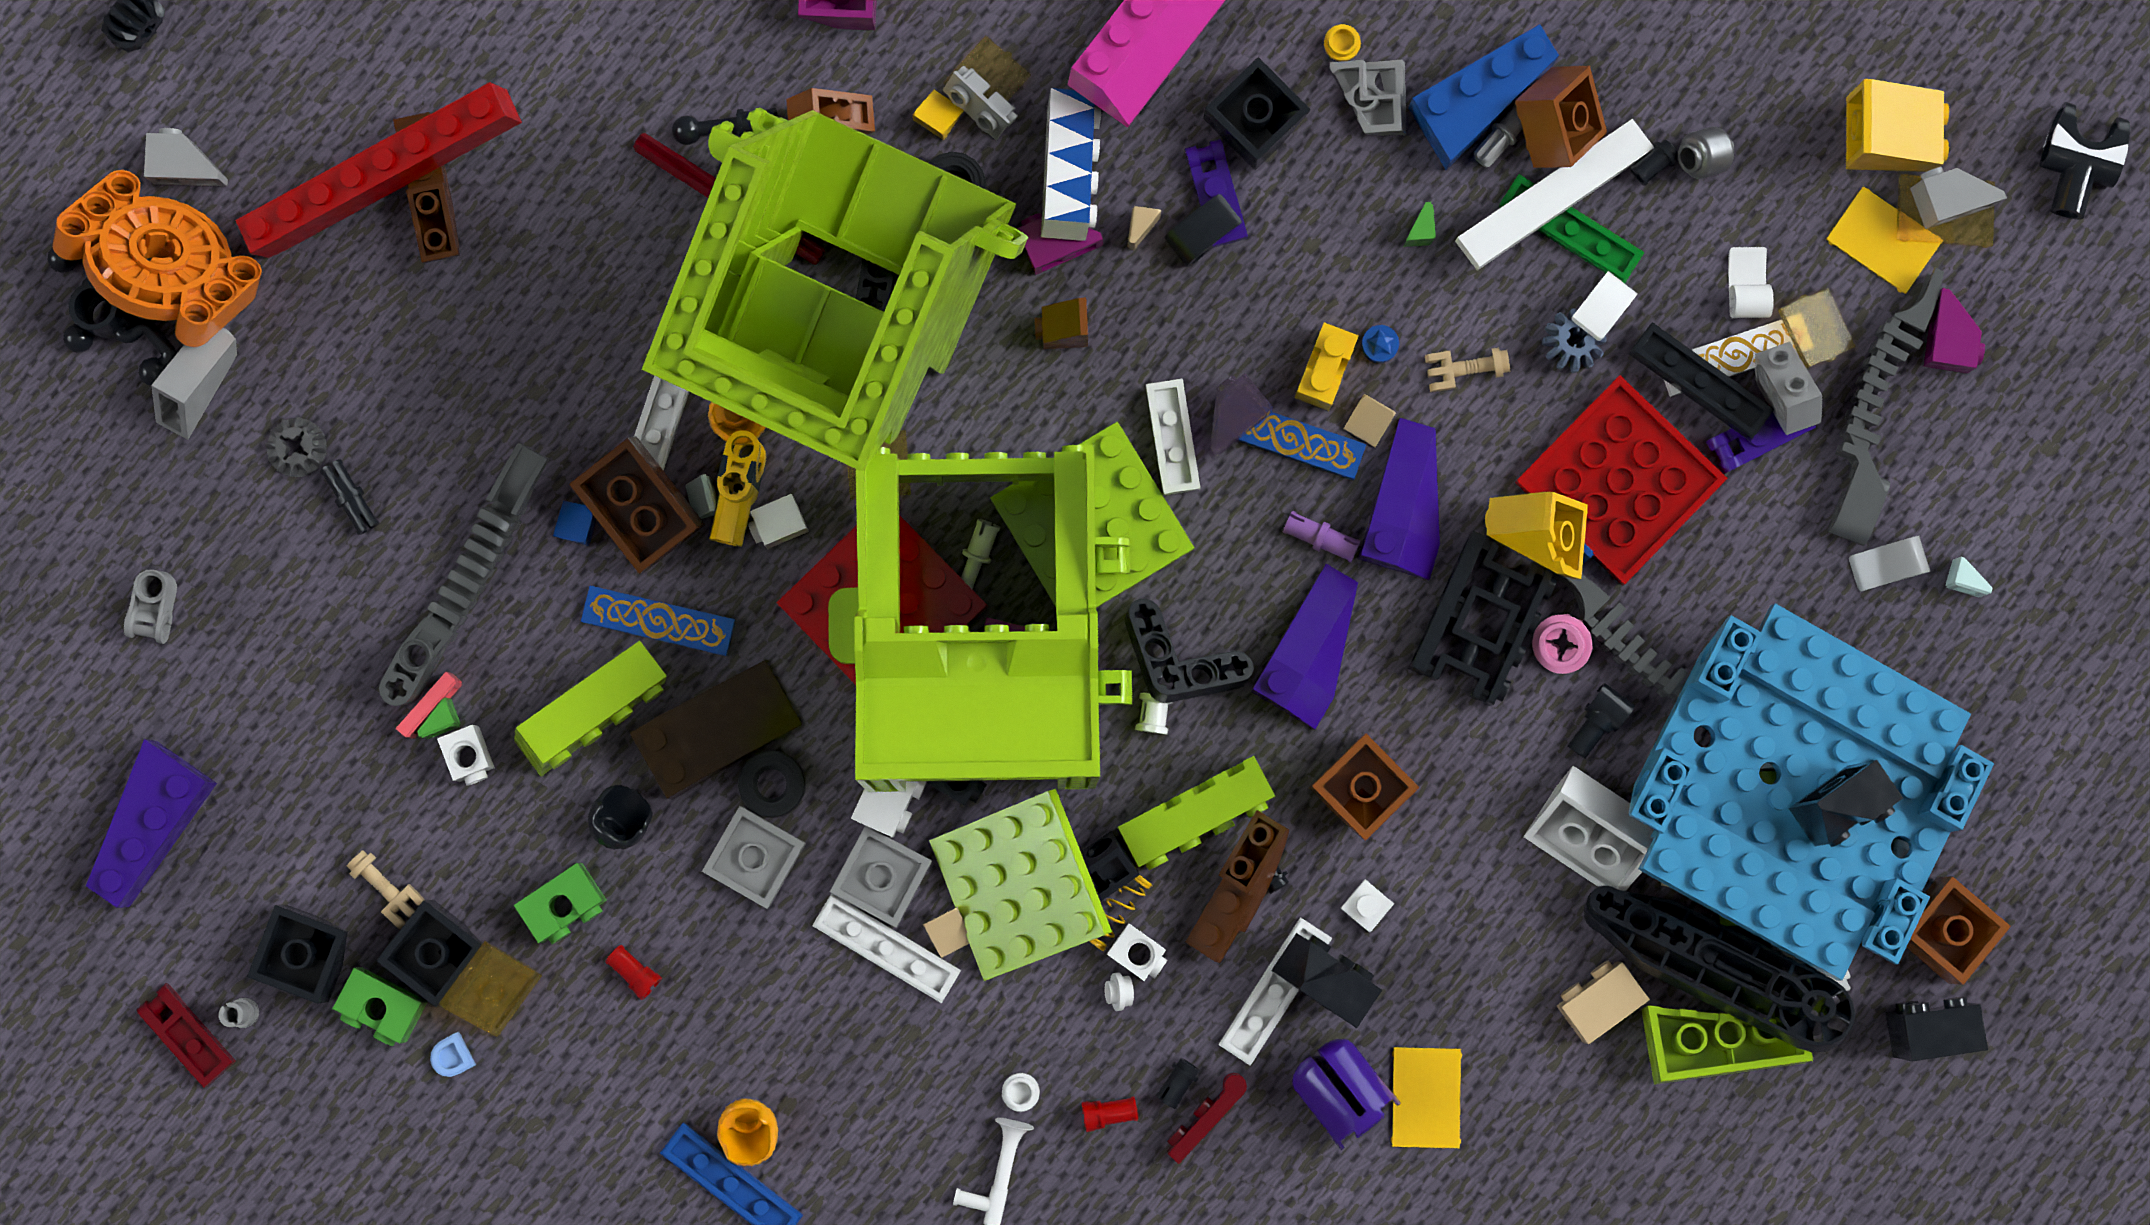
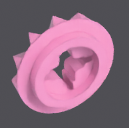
[1532,614,1593,674]

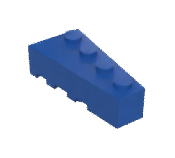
[1408,24,1559,170]

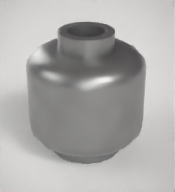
[1678,126,1734,179]

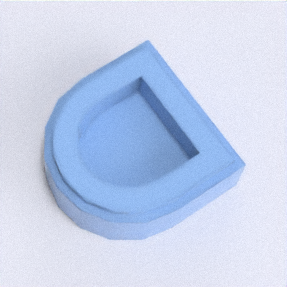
[430,1032,476,1077]

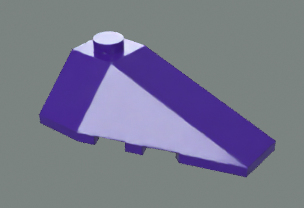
[1358,418,1440,581]
[1251,564,1358,730]

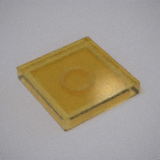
[439,941,542,1037]

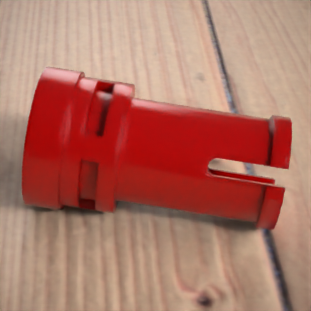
[605,945,662,1000]
[1081,1096,1138,1133]

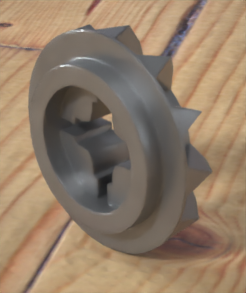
[265,417,327,477]

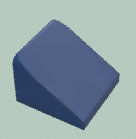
[553,501,597,546]

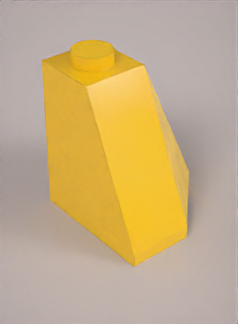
[1485,492,1588,579]

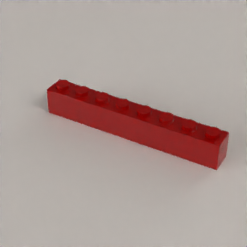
[235,82,522,258]

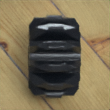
[101,0,165,53]

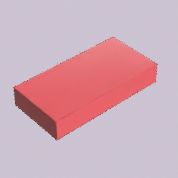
[396,672,462,739]

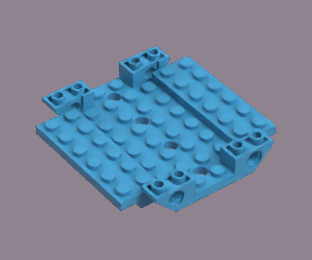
[1628,603,1994,981]

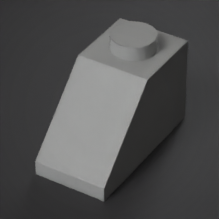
[144,128,228,186]
[1910,167,2007,229]

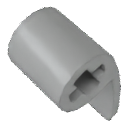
[1849,536,1930,592]

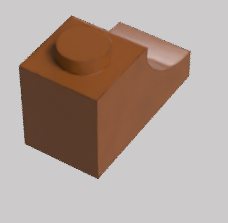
[786,88,875,134]

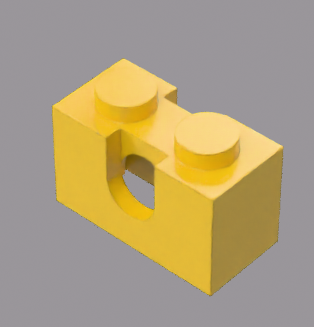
[1294,322,1359,411]

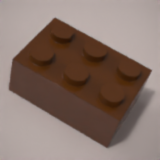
[569,436,705,574]

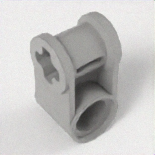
[124,570,177,644]

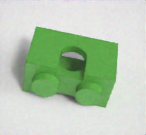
[514,863,607,945]
[332,967,428,1046]

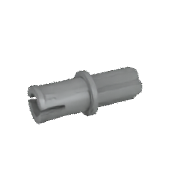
[1474,103,1523,168]

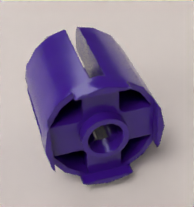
[1292,1039,1401,1150]

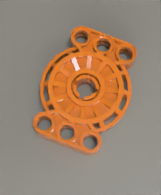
[52,170,262,347]

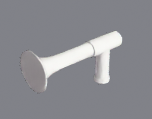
[953,1118,1034,1225]

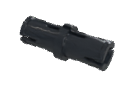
[320,459,379,535]

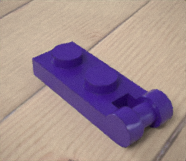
[1184,139,1248,248]
[1706,412,1816,474]

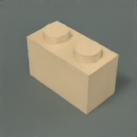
[1557,960,1650,1045]

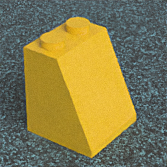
[1846,79,1949,172]

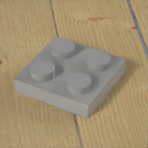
[702,806,806,909]
[830,825,932,928]

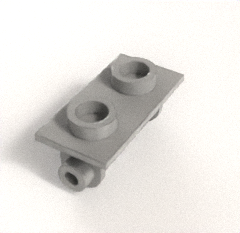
[943,66,1018,141]

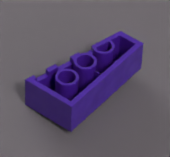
[86,739,217,908]

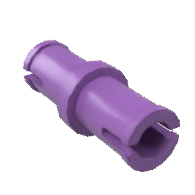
[1283,511,1361,563]

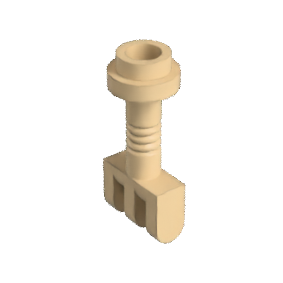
[1425,347,1510,392]
[347,850,425,929]

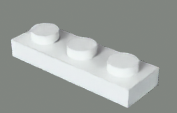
[1145,378,1200,496]

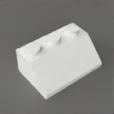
[1524,766,1654,891]

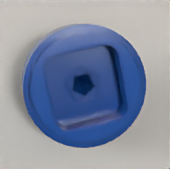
[1361,325,1399,363]

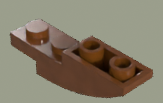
[393,112,460,263]
[1185,810,1289,963]

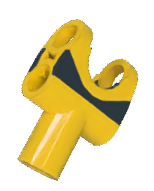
[709,430,766,547]

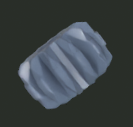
[1542,308,1607,373]

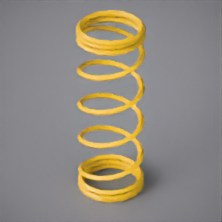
[1089,875,1152,951]

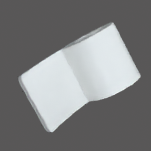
[1728,247,1773,318]
[1571,271,1637,341]

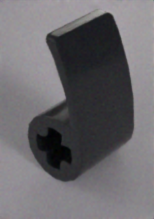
[1164,194,1242,267]

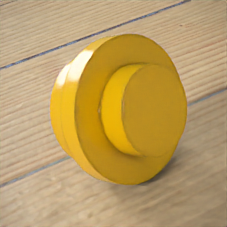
[1324,24,1361,62]

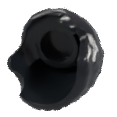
[588,784,653,850]

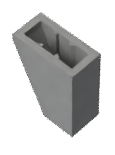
[151,328,237,440]

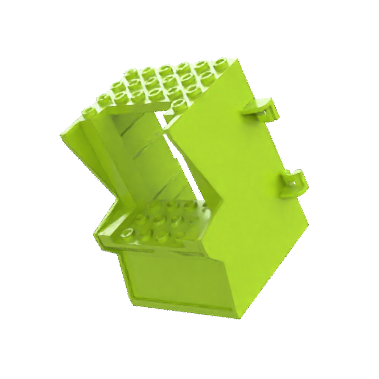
[642,107,1028,472]
[828,445,1132,792]

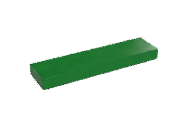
[1498,174,1644,284]

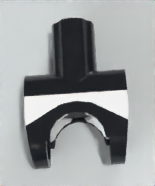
[2039,102,2130,220]

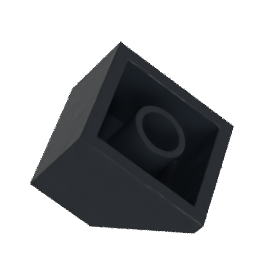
[1203,57,1311,170]
[1788,760,1903,847]
[377,900,485,1008]
[247,905,348,1004]
[1271,933,1382,1028]
[1885,997,1988,1062]

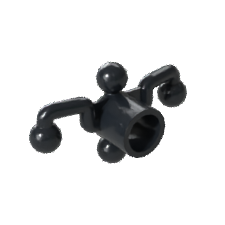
[47,247,177,386]

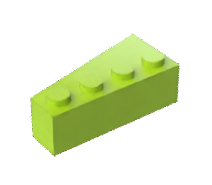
[514,640,667,776]
[1117,756,1275,871]
[1641,1006,1813,1085]

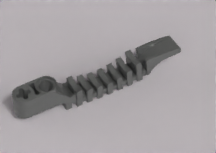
[1827,267,1944,546]
[379,443,549,706]
[1553,572,1688,705]

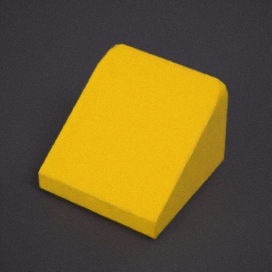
[912,90,964,140]

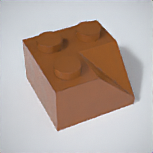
[1515,66,1607,168]
[1309,733,1420,841]
[1906,876,2011,985]

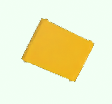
[1826,186,1942,294]
[1390,1047,1462,1148]

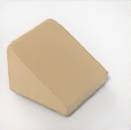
[1127,206,1161,250]
[1343,394,1396,448]
[923,907,969,958]

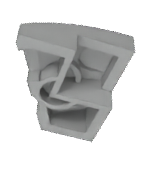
[1330,60,1406,136]

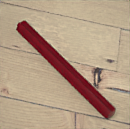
[633,133,825,265]

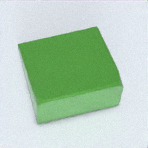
[1403,202,1436,247]
[417,697,461,739]

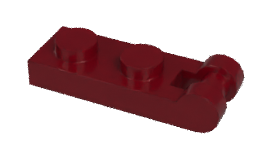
[136,983,236,1088]
[1167,1072,1247,1164]

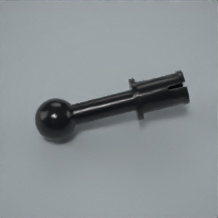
[672,107,778,145]

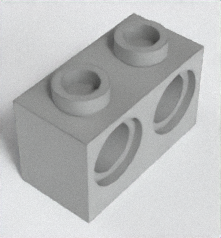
[1755,342,1822,435]

